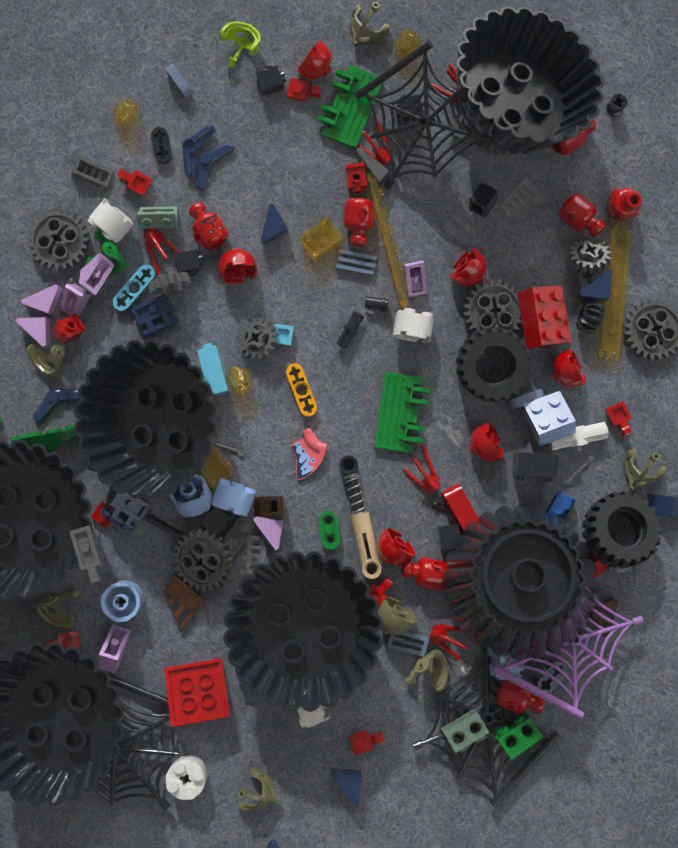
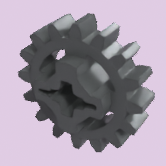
[569,237,612,274]
[148,271,191,297]
[238,318,279,360]

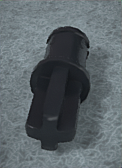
[337,311,364,349]

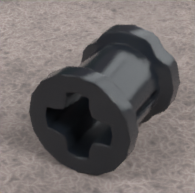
[606,94,627,116]

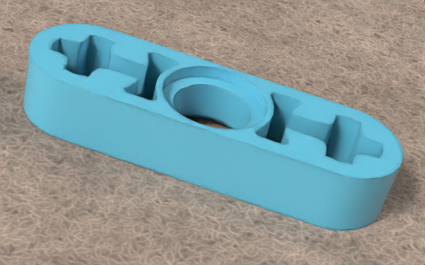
[113,265,156,312]

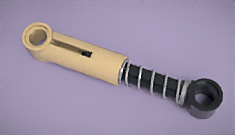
[339,455,381,579]

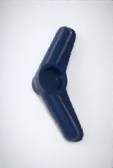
[182,125,216,178]
[196,142,235,191]
[33,389,79,423]

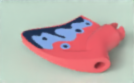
[290,428,327,480]

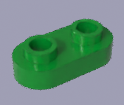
[319,511,340,549]

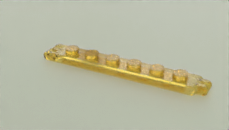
[367,172,408,310]
[598,221,631,362]

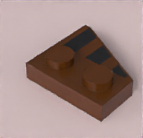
[163,575,206,629]

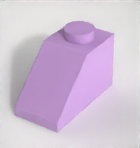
[98,624,131,673]

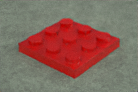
[164,658,231,728]

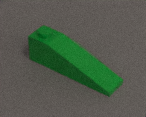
[10,425,77,453]

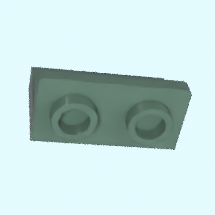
[136,206,179,229]

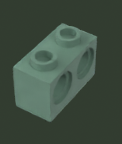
[441,709,489,753]

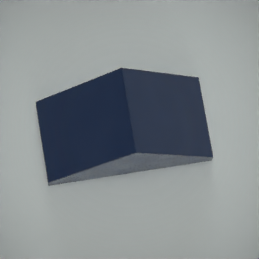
[261,204,288,245]
[576,269,612,302]
[648,494,678,517]
[331,768,362,806]

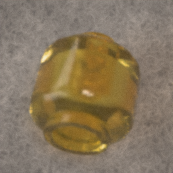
[394,29,422,58]
[112,98,141,127]
[226,366,253,395]

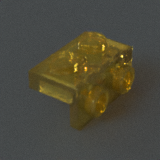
[298,216,346,262]
[198,446,235,490]

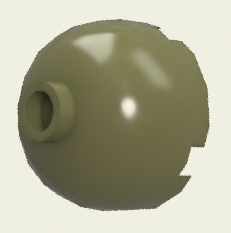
[377,597,417,635]

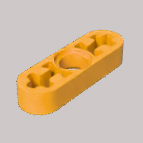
[286,363,317,417]

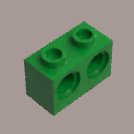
[495,714,543,760]

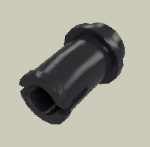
[365,296,389,312]

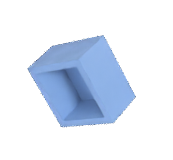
[524,391,576,446]

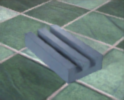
[336,249,377,276]
[387,632,429,657]

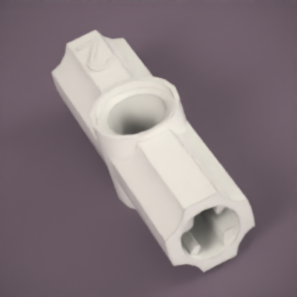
[549,422,608,450]

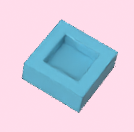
[274,324,294,346]

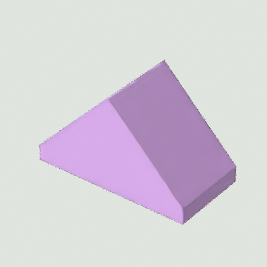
[79,253,115,295]
[403,261,427,297]
[21,284,62,315]
[61,284,92,316]
[16,317,50,349]
[253,516,284,550]

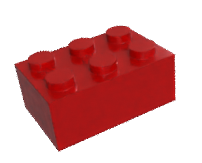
[518,285,571,349]

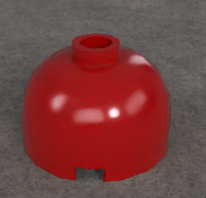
[296,40,332,80]
[219,248,258,284]
[450,248,487,287]
[551,348,587,388]
[469,422,504,462]
[377,527,415,566]

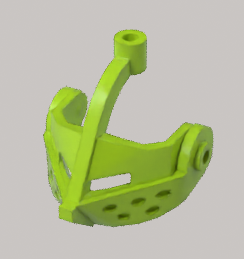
[219,21,261,68]

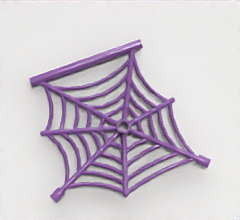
[492,599,644,720]

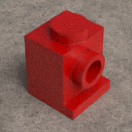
[345,162,367,194]
[51,313,87,345]

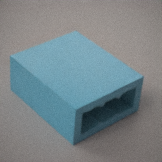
[197,343,231,397]

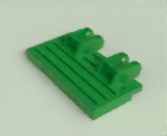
[316,65,382,149]
[374,372,431,453]

